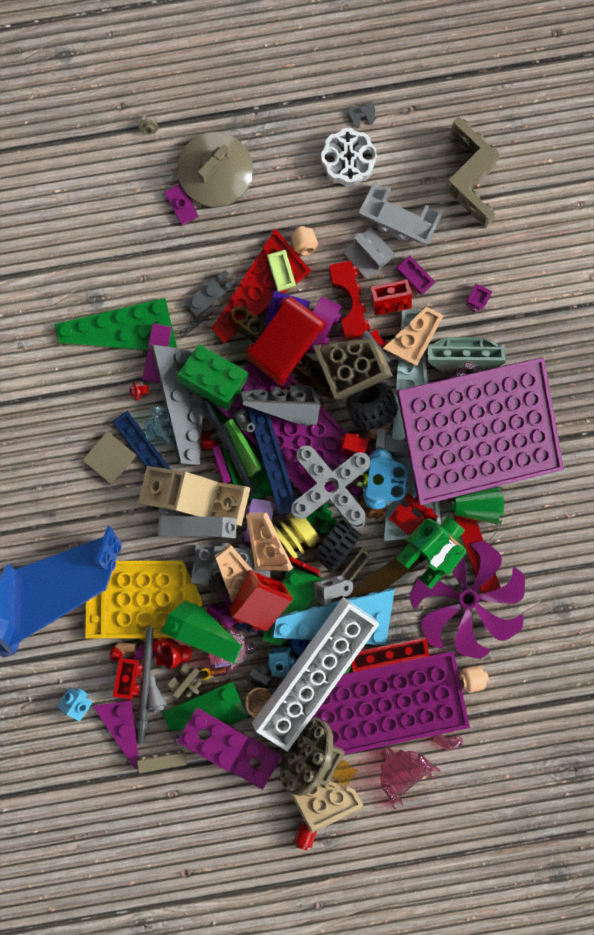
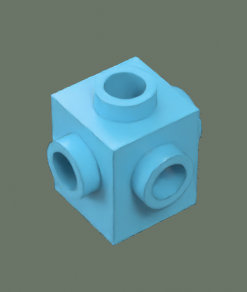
[268,647,297,678]
[57,687,92,721]

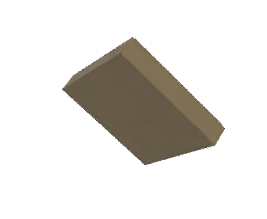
[83,431,137,485]

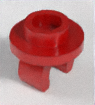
[129,382,150,401]

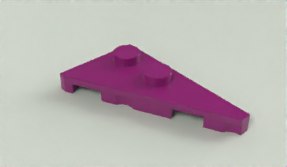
[94,700,139,769]

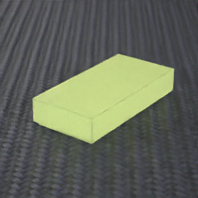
[267,250,296,292]

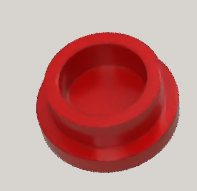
[200,432,219,450]

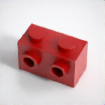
[370,279,412,315]
[113,658,143,700]

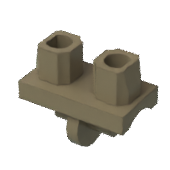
[167,663,202,698]

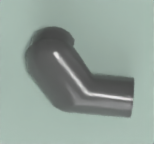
[234,409,255,432]

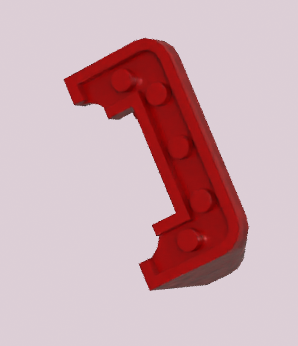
[244,296,328,386]

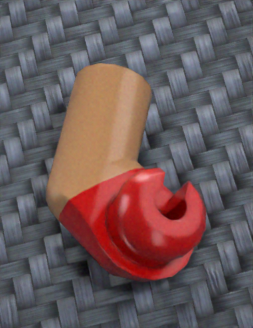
[109,642,136,662]

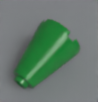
[450,486,504,525]

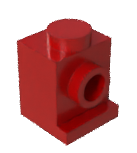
[338,433,370,456]

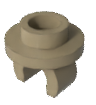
[139,115,158,135]

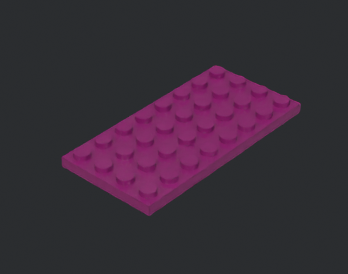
[210,363,370,511]
[312,651,470,755]

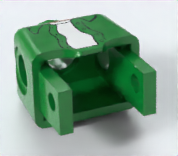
[396,516,466,589]

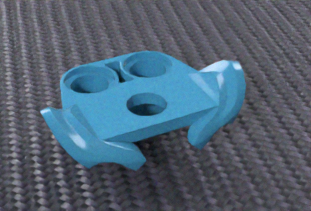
[363,449,408,509]

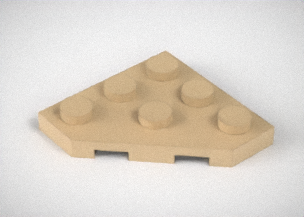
[291,781,364,833]

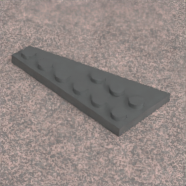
[151,345,204,466]

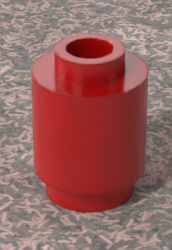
[293,820,317,851]

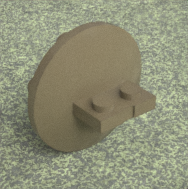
[177,132,253,207]
[279,718,345,796]

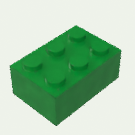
[178,344,248,411]

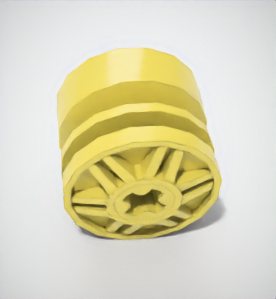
[273,513,321,559]

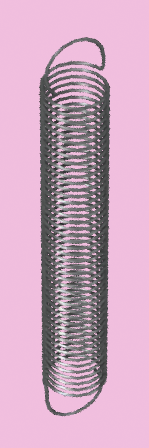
[176,302,220,340]

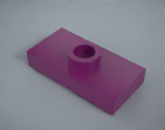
[164,184,199,226]
[395,255,435,296]
[212,445,231,484]

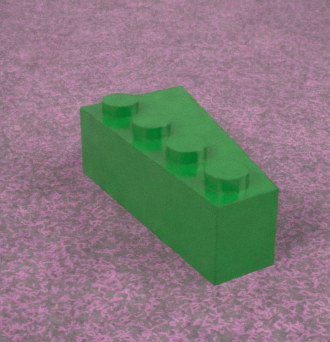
[262,568,324,646]

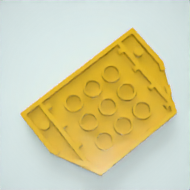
[85,561,202,638]

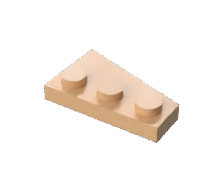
[246,512,293,571]

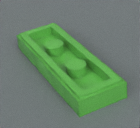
[224,419,263,478]

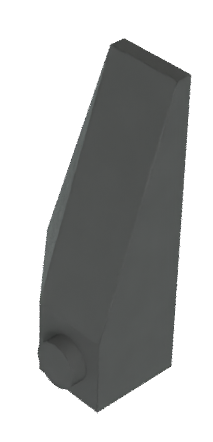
[241,385,320,426]

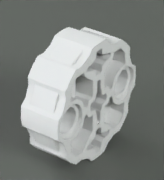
[321,128,377,187]

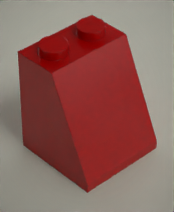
[229,570,293,631]

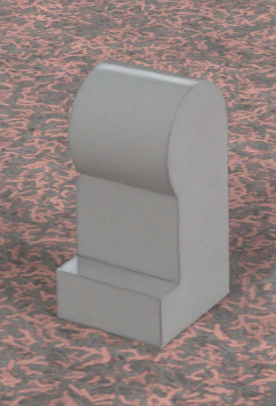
[314,575,353,606]

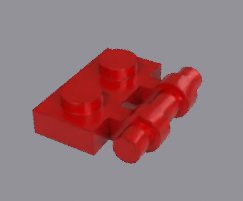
[388,493,439,536]

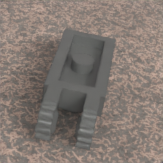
[184,270,236,317]

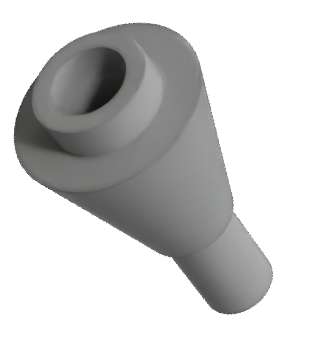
[148,676,167,713]

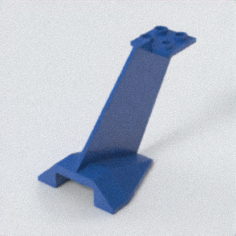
[0,526,122,658]

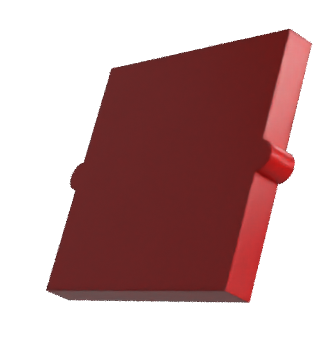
[289,557,321,578]

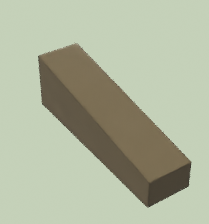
[341,548,372,581]

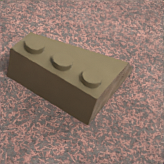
[313,339,393,400]

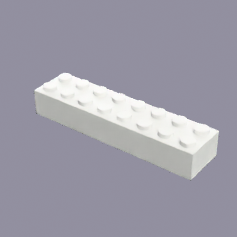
[252,597,379,751]

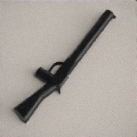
[200,399,257,496]

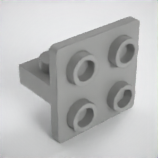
[343,228,395,280]

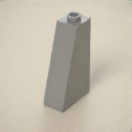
[158,516,237,538]

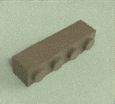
[136,750,187,773]

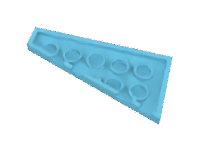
[272,588,394,645]

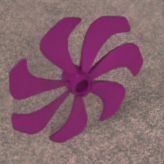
[409,542,525,659]

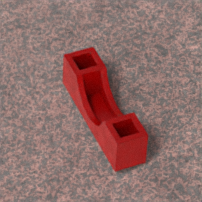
[329,260,370,342]

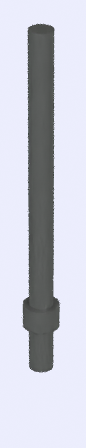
[136,627,154,744]

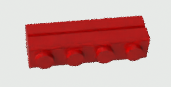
[351,637,430,672]

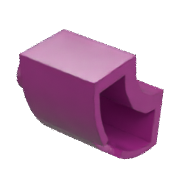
[309,296,342,353]

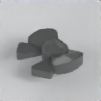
[349,102,376,128]

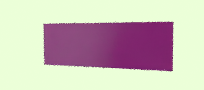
[142,323,172,383]

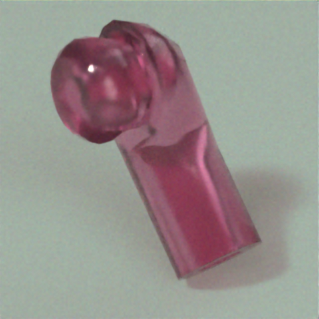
[433,734,463,750]

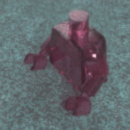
[380,747,440,810]

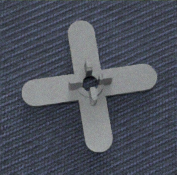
[291,446,370,526]

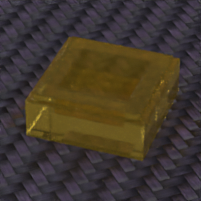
[333,759,358,786]

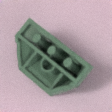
[428,337,506,376]

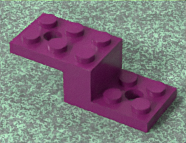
[177,707,282,790]

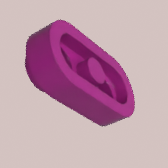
[207,603,237,627]

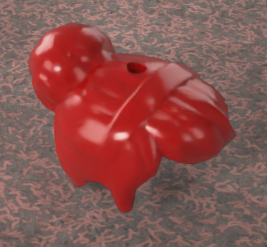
[152,637,192,669]

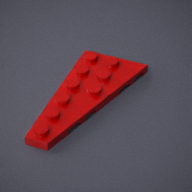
[212,228,312,344]

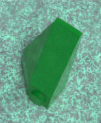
[161,600,242,664]
[162,682,248,730]

